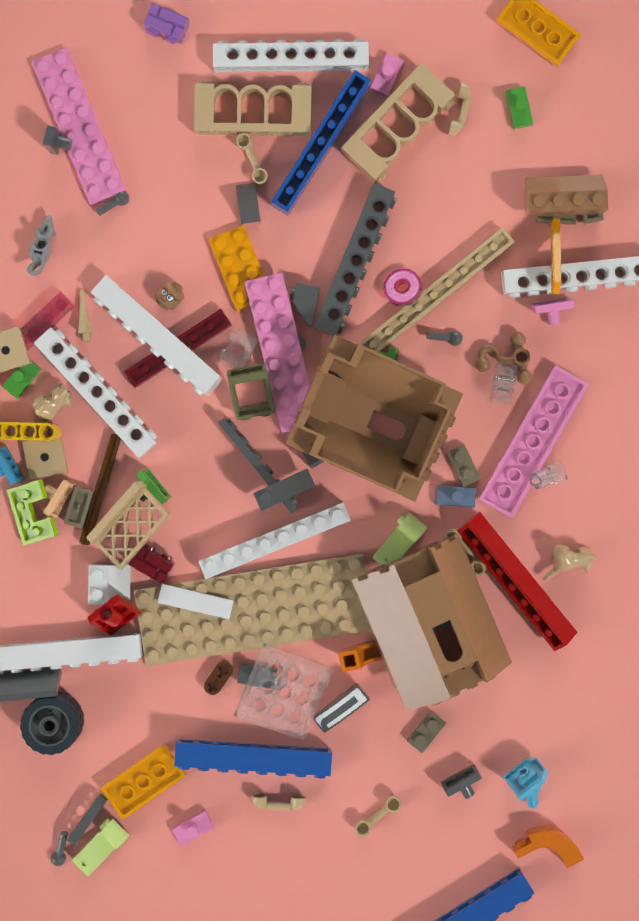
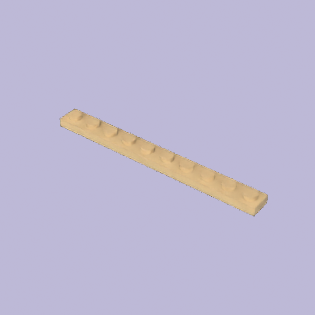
[359,227,515,353]

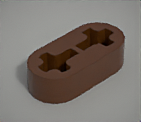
[204,660,233,695]

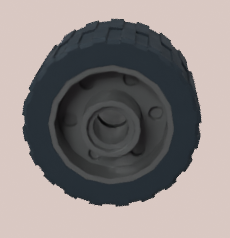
[20,691,84,755]

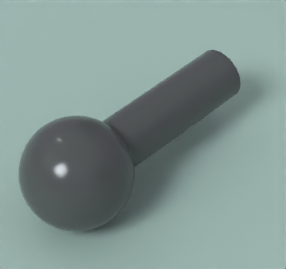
[96,191,129,216]
[426,331,463,346]
[50,831,68,866]

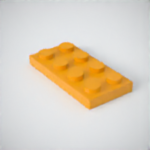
[495,0,581,67]
[209,225,264,311]
[100,743,187,820]

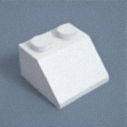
[88,564,131,605]

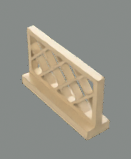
[86,481,171,570]

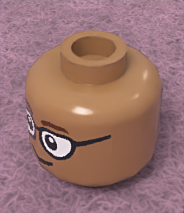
[156,281,184,310]

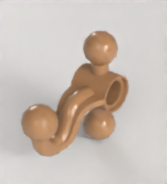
[475,332,532,385]

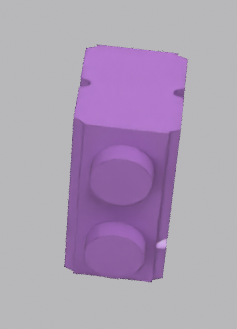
[144,3,190,45]

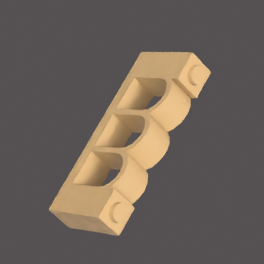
[341,63,455,183]
[194,81,312,137]

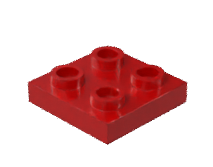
[87,594,141,636]

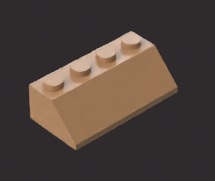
[524,174,608,217]

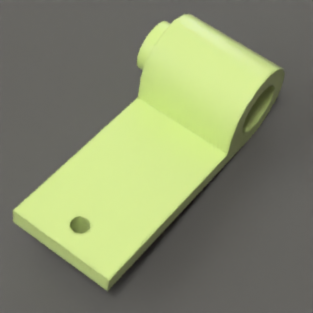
[372,513,427,565]
[71,818,129,876]

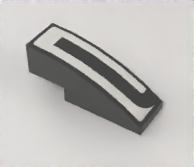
[312,682,370,733]

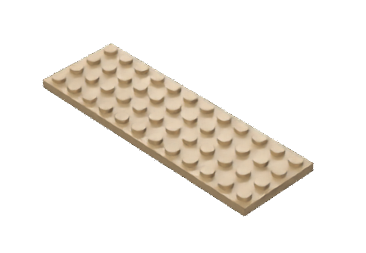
[134,553,370,667]

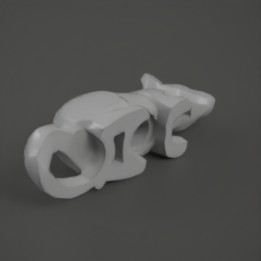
[27,215,56,276]

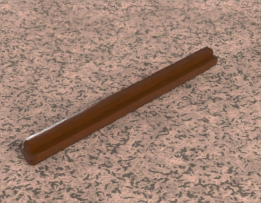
[79,434,121,545]

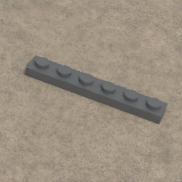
[218,418,298,513]

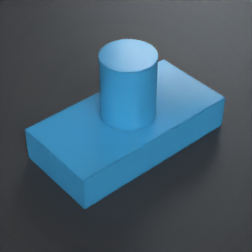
[0,446,25,485]

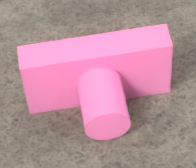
[370,53,404,98]
[532,298,574,325]
[171,809,215,847]

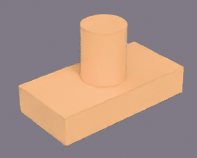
[43,479,77,518]

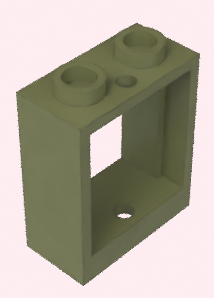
[227,363,275,420]

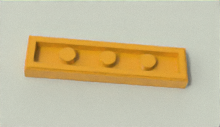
[550,218,561,294]

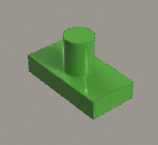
[505,86,533,130]
[1,360,42,399]
[136,468,172,504]

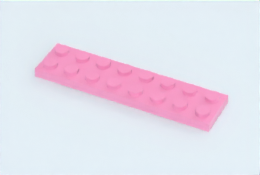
[31,47,127,206]
[245,273,310,433]
[478,365,589,518]

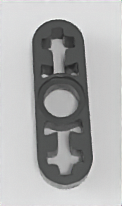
[67,794,108,846]

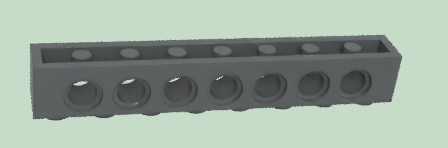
[314,183,397,336]

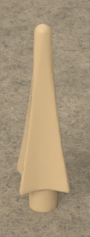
[78,289,94,342]

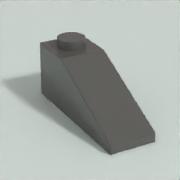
[253,468,315,511]

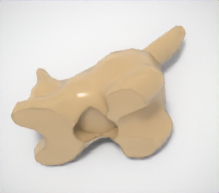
[33,383,73,423]
[543,544,596,581]

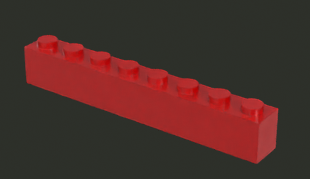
[457,512,578,652]

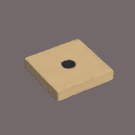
[0,326,31,373]
[22,436,68,480]

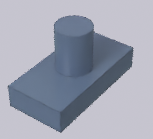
[436,485,476,508]

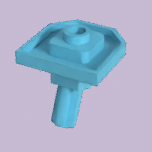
[503,758,548,809]

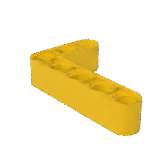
[0,422,62,441]

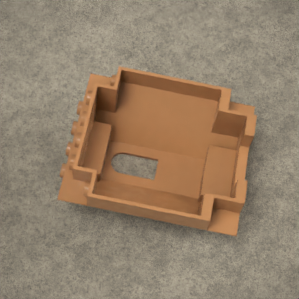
[286,335,463,502]
[352,533,512,711]

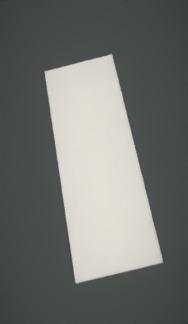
[158,584,233,619]

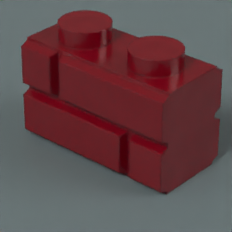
[129,543,175,584]

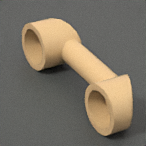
[448,82,471,137]
[236,133,269,185]
[445,529,486,575]
[251,794,306,811]
[355,796,401,837]

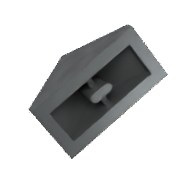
[236,183,261,224]

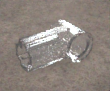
[529,461,568,490]

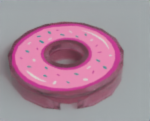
[383,268,422,307]

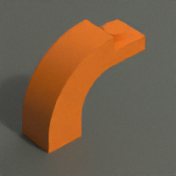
[338,640,382,672]
[512,826,584,868]

